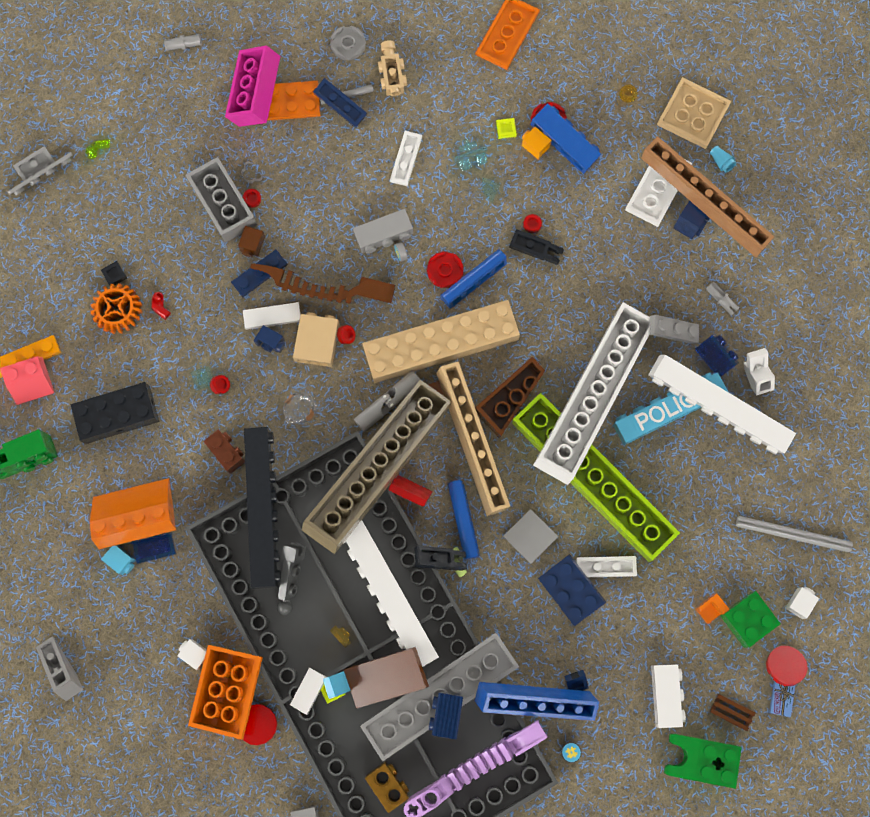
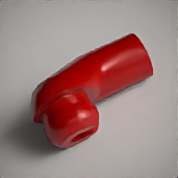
[151,292,171,320]

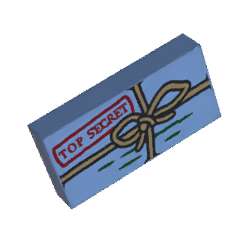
[769,681,796,717]

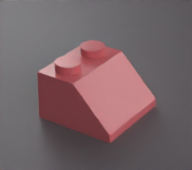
[0,356,54,405]

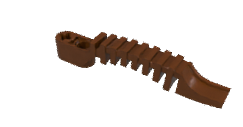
[250,264,396,304]

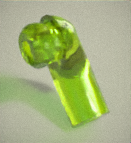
[85,139,111,159]

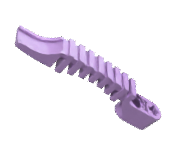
[404,720,548,817]

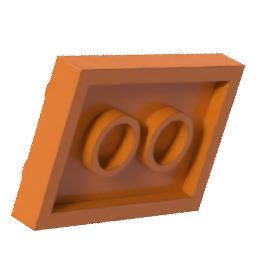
[267,81,321,120]

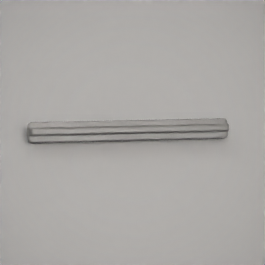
[736,516,853,552]

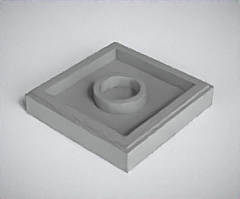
[503,509,558,565]

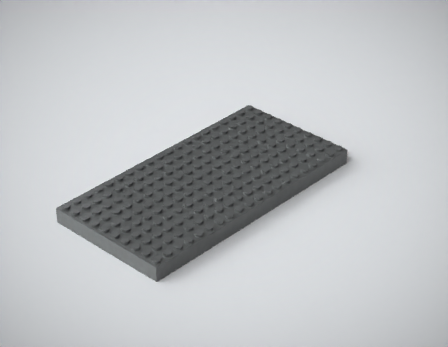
[185,431,558,817]

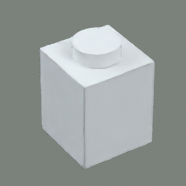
[785,587,819,619]
[178,639,207,670]

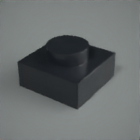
[101,261,127,286]

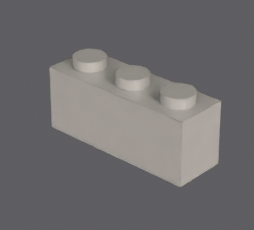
[353,209,413,254]

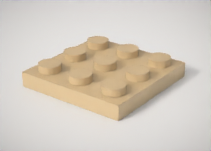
[657,77,731,149]

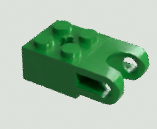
[0,429,58,479]
[664,733,742,789]

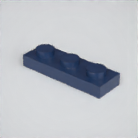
[313,78,367,128]
[231,249,288,298]

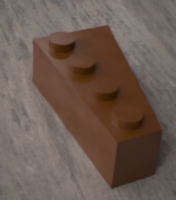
[475,357,545,438]

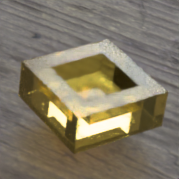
[330,625,351,648]

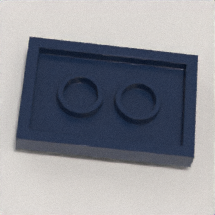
[538,554,606,626]

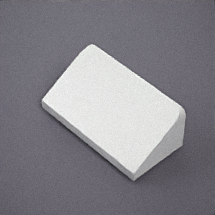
[290,668,327,715]

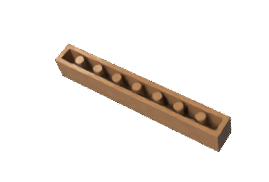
[641,136,774,258]

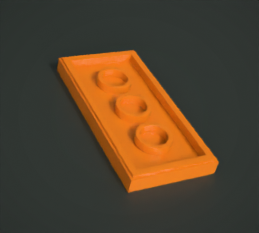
[475,0,540,70]

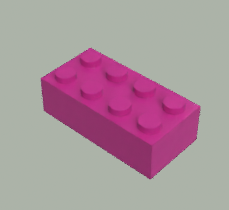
[225,45,281,127]

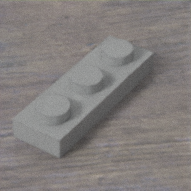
[650,315,699,344]

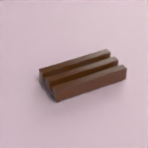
[710,694,756,731]

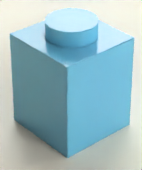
[101,545,136,575]

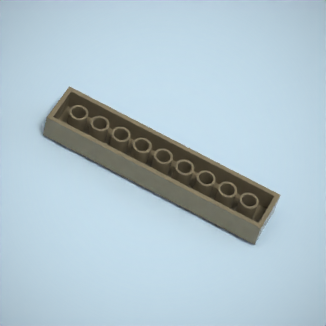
[302,380,452,554]

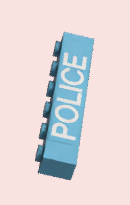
[613,372,729,445]

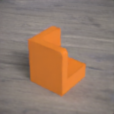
[695,593,729,624]

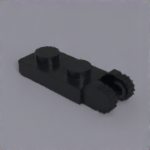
[509,229,564,265]
[414,545,467,571]

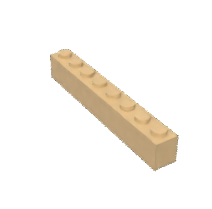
[436,362,510,516]

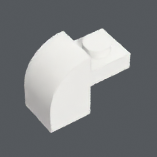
[744,348,775,396]

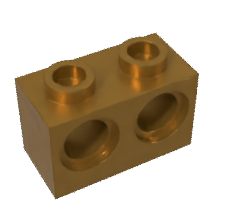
[365,761,410,813]

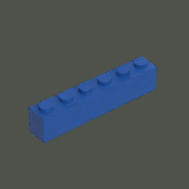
[475,682,599,721]

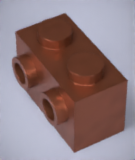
[203,429,245,474]

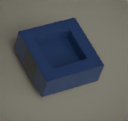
[564,670,589,691]

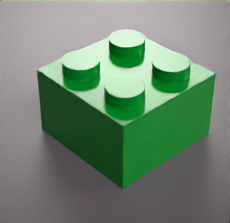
[720,591,781,648]

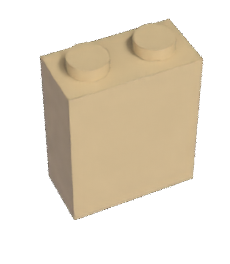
[293,312,340,367]

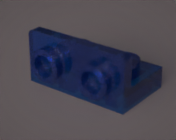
[695,334,739,377]
[130,532,176,564]

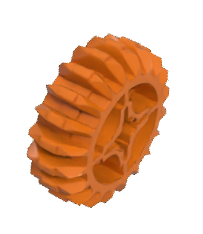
[90,283,142,334]

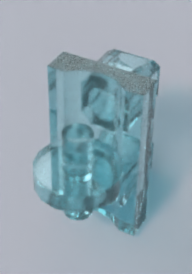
[453,139,488,171]

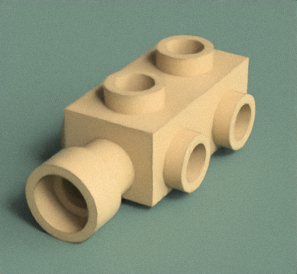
[378,40,407,96]

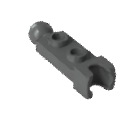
[277,542,306,615]

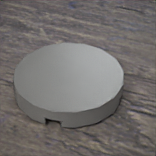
[330,26,366,61]

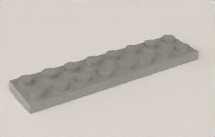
[360,633,519,761]

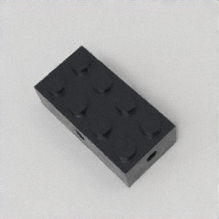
[70,382,160,444]

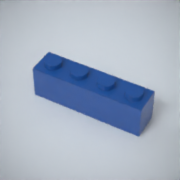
[530,103,601,174]

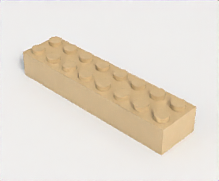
[362,300,520,383]

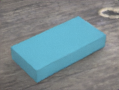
[323,671,351,699]

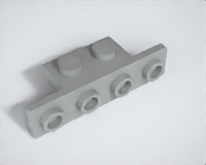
[7,146,73,196]

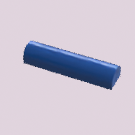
[440,249,507,309]
[447,480,480,560]

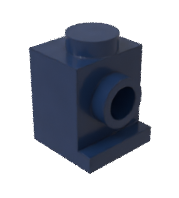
[253,325,285,353]

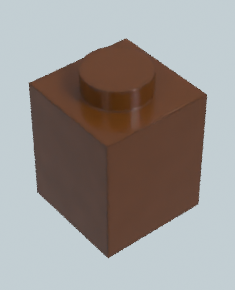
[238,226,265,258]

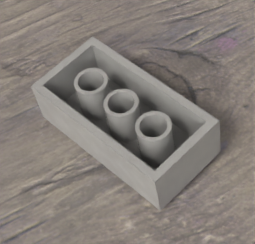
[186,157,257,243]

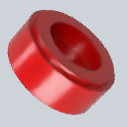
[243,189,262,208]
[523,214,542,233]
[337,325,356,345]
[210,375,230,394]

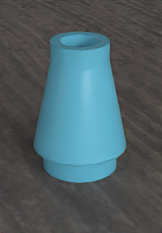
[710,146,737,173]

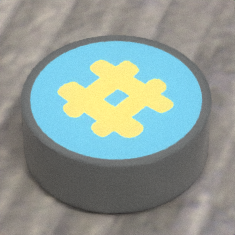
[561,742,582,763]

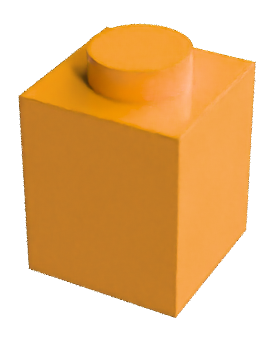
[522,127,552,159]

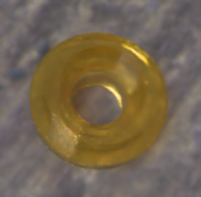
[619,84,638,103]

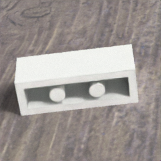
[651,665,686,728]

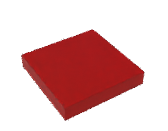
[388,475,433,507]

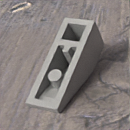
[36,636,83,701]

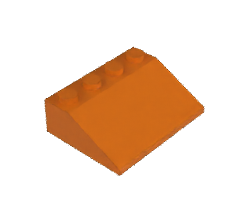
[90,478,176,550]
[188,645,263,740]

